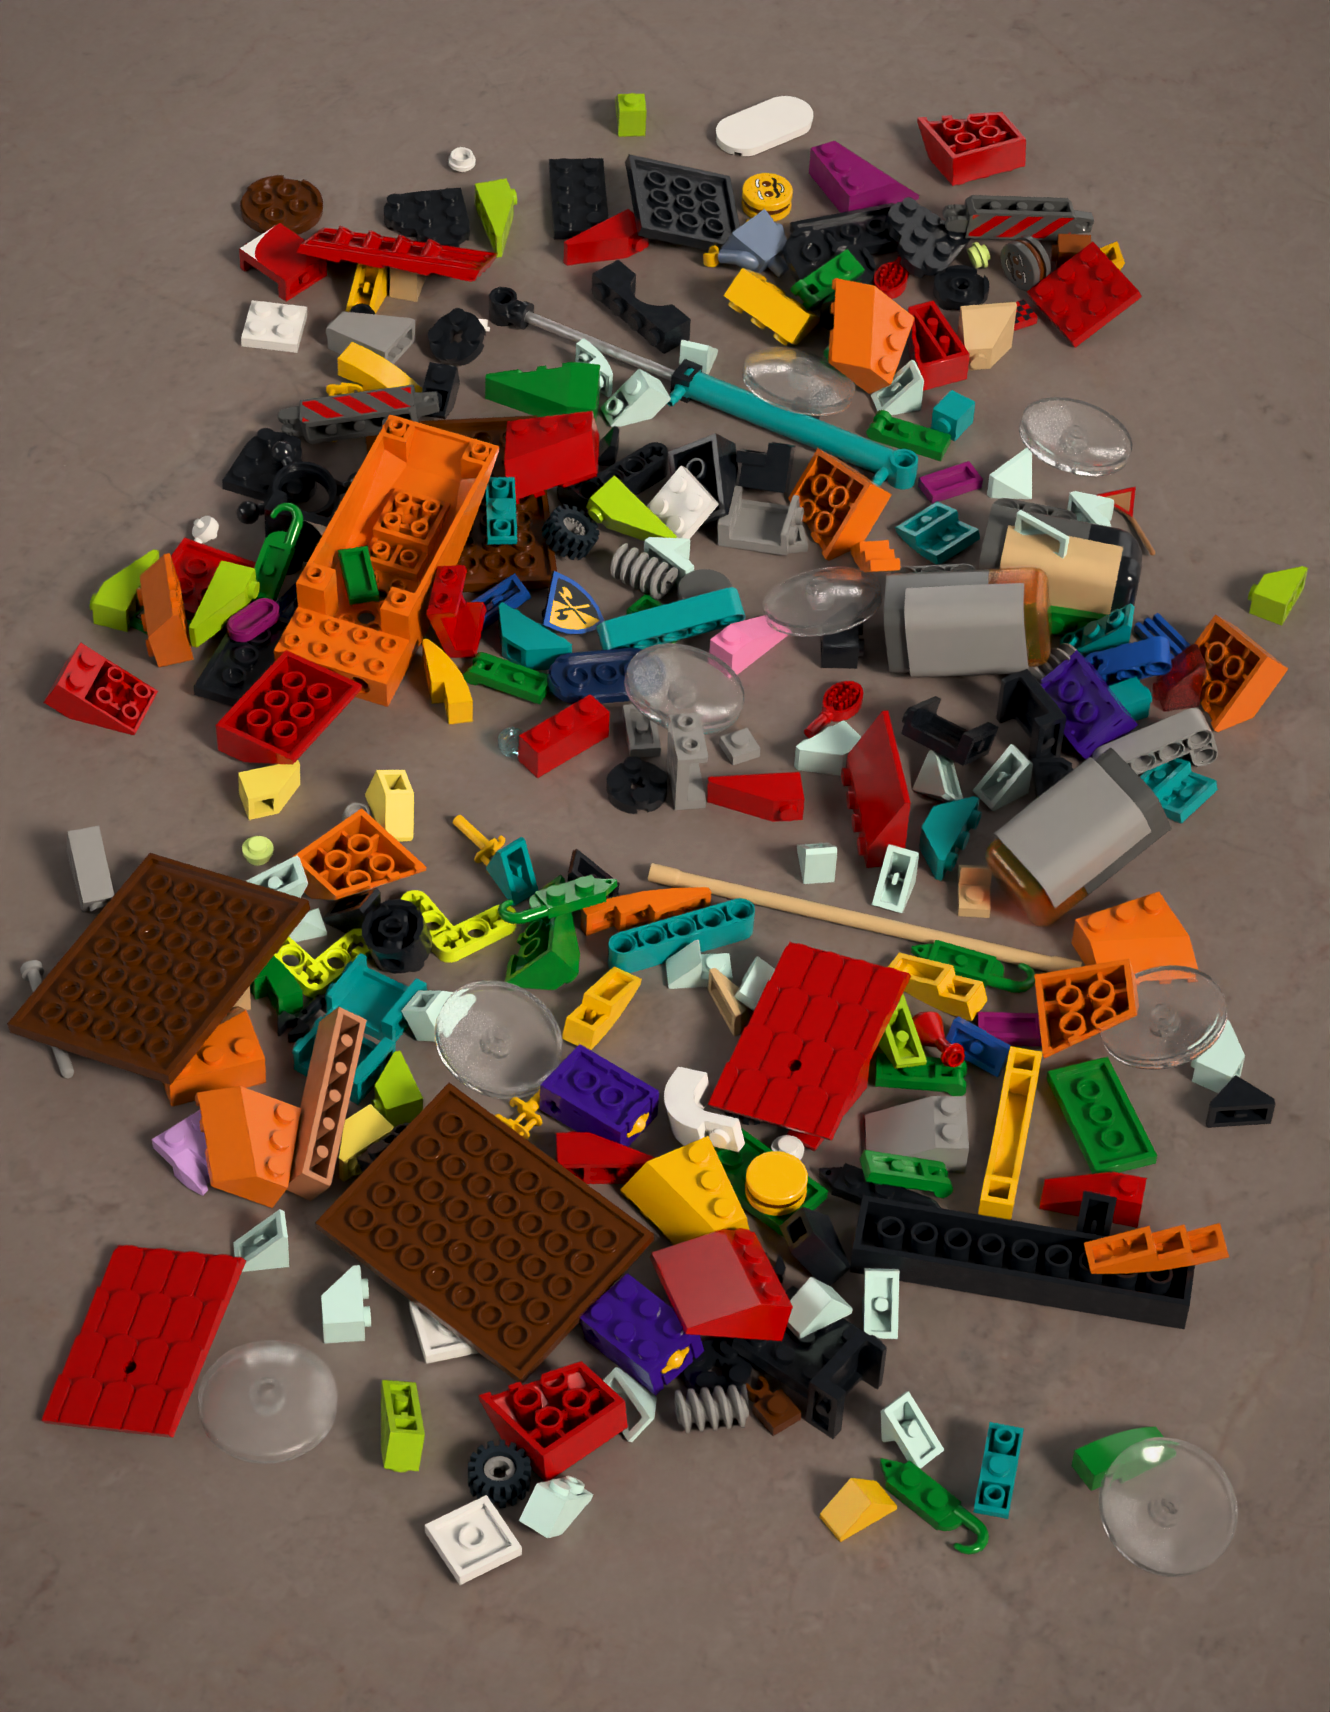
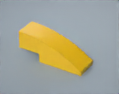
[337,342,422,392]
[422,639,473,724]
[888,952,988,1021]
[562,966,642,1050]

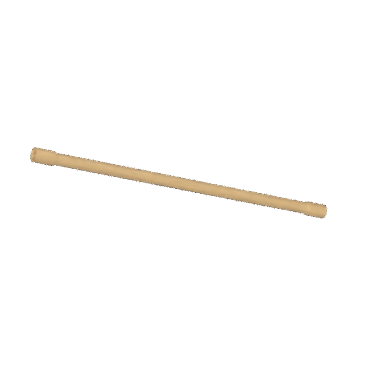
[648,863,1082,972]

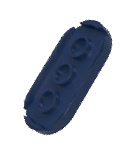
[547,648,665,704]

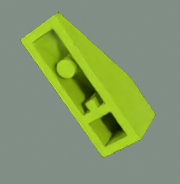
[474,178,517,258]
[586,475,677,541]
[89,549,159,632]
[189,560,260,648]
[878,993,927,1069]
[381,1380,425,1472]

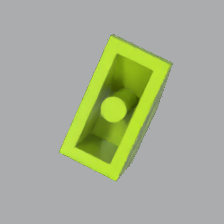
[615,93,646,137]
[1248,566,1308,626]
[371,1050,423,1127]

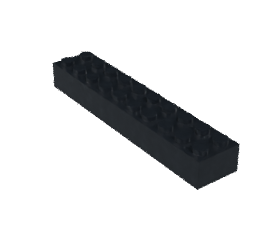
[850,1195,1195,1329]

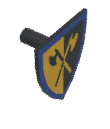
[541,571,605,635]

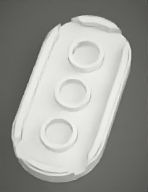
[716,96,813,156]

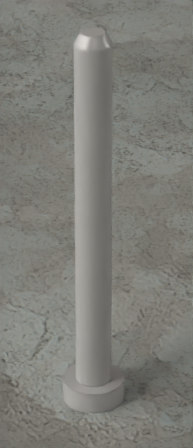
[20,960,74,1079]

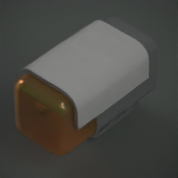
[884,564,1052,678]
[985,748,1172,927]

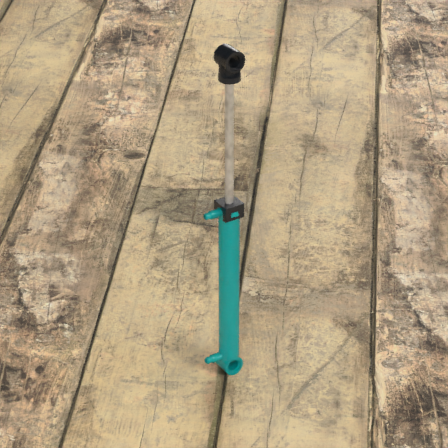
[489,287,918,490]

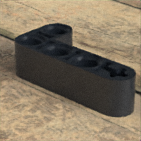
[557,442,669,517]

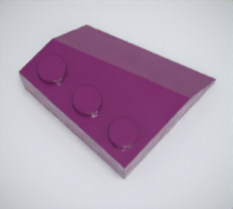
[809,141,919,213]

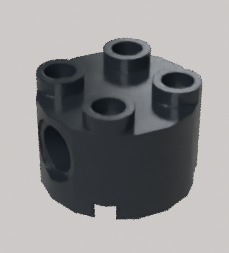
[362,899,432,974]

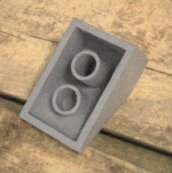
[864,1096,969,1173]

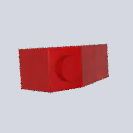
[563,209,649,266]
[706,772,805,822]
[556,1131,656,1184]
[1039,1172,1147,1228]

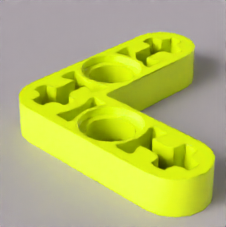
[401,890,517,963]
[274,929,370,998]

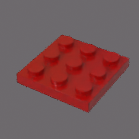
[1027,242,1142,348]
[171,537,256,631]

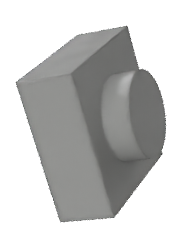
[719,728,761,765]

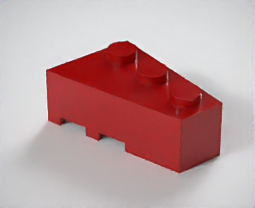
[907,300,970,391]

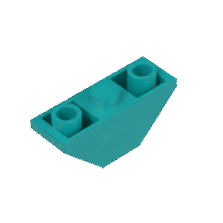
[485,477,517,545]
[498,602,572,670]
[1060,604,1135,665]
[919,796,982,881]
[973,1422,1024,1519]

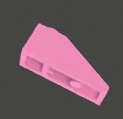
[709,614,791,680]

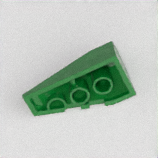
[485,362,600,421]
[505,875,580,990]

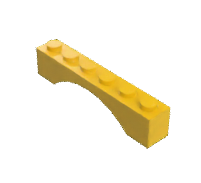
[978,1046,1042,1220]

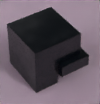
[736,442,796,493]

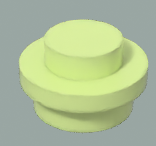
[967,242,991,269]
[242,836,274,865]

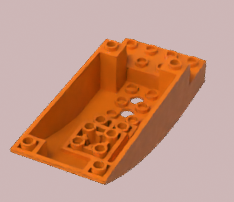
[274,414,499,707]

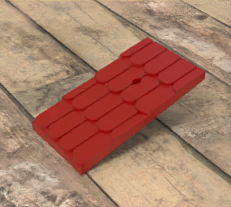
[296,226,498,282]
[708,942,911,1141]
[41,1245,246,1438]

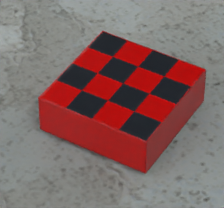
[1014,299,1038,331]

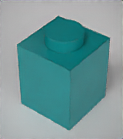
[931,390,975,441]
[1109,676,1152,721]

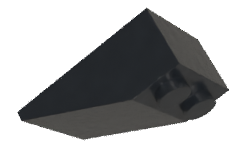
[668,433,738,525]

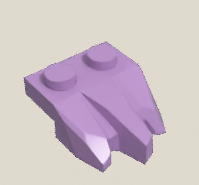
[152,1110,210,1196]

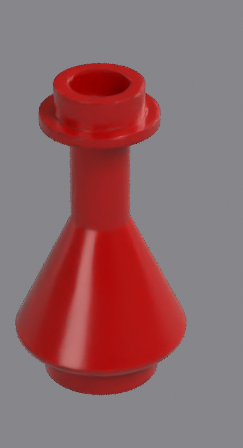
[912,1011,965,1067]

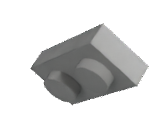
[623,703,661,757]

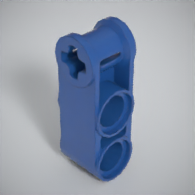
[1085,636,1172,686]

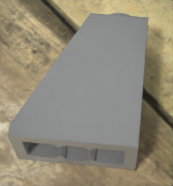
[326,311,415,364]
[66,826,114,914]

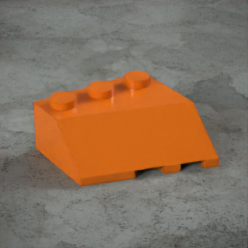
[1071,891,1201,987]
[1034,958,1139,1059]

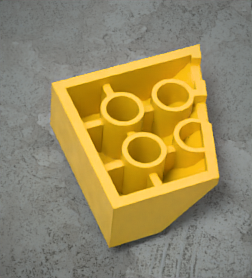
[723,268,820,346]
[620,1136,750,1245]

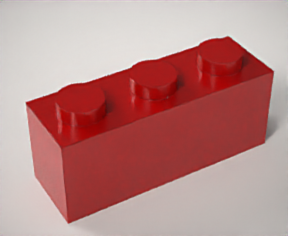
[518,694,610,778]

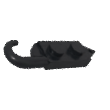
[818,1163,941,1208]

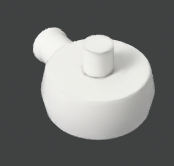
[192,516,219,543]

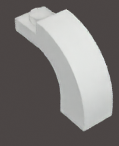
[664,1067,745,1152]

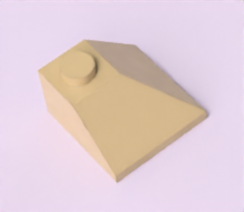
[957,302,1017,370]

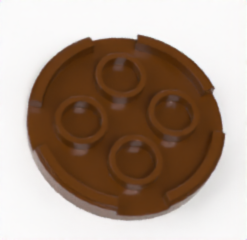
[240,175,323,235]

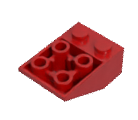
[43,642,158,735]

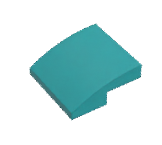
[895,501,980,565]
[1140,758,1218,824]

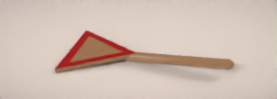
[1097,486,1155,555]

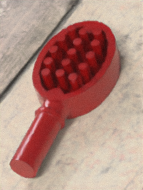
[873,256,908,299]
[804,681,864,739]

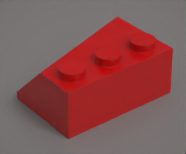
[917,112,1026,186]
[504,411,599,505]
[478,1361,628,1481]

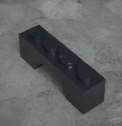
[591,260,691,354]

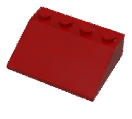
[216,650,362,765]
[841,710,911,868]
[650,1228,793,1341]

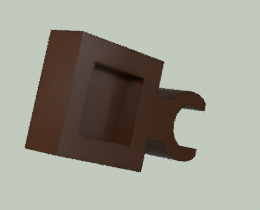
[746,1376,801,1436]

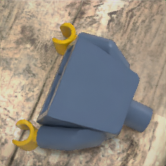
[703,209,789,278]

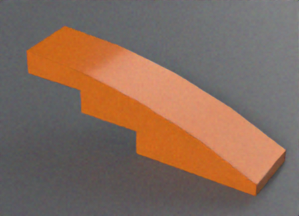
[850,540,900,573]
[580,887,712,936]
[1084,1223,1229,1274]

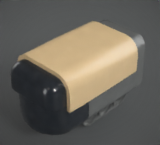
[978,498,1142,620]

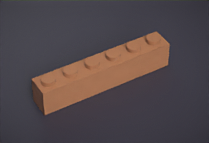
[287,1007,367,1201]

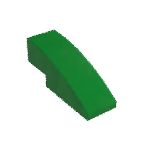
[250,956,303,1016]
[1071,1427,1176,1491]

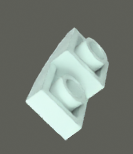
[575,338,613,397]
[734,956,775,1011]

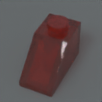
[1153,644,1206,712]

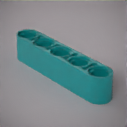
[596,587,746,650]
[608,898,755,973]

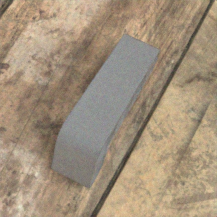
[1092,708,1218,775]

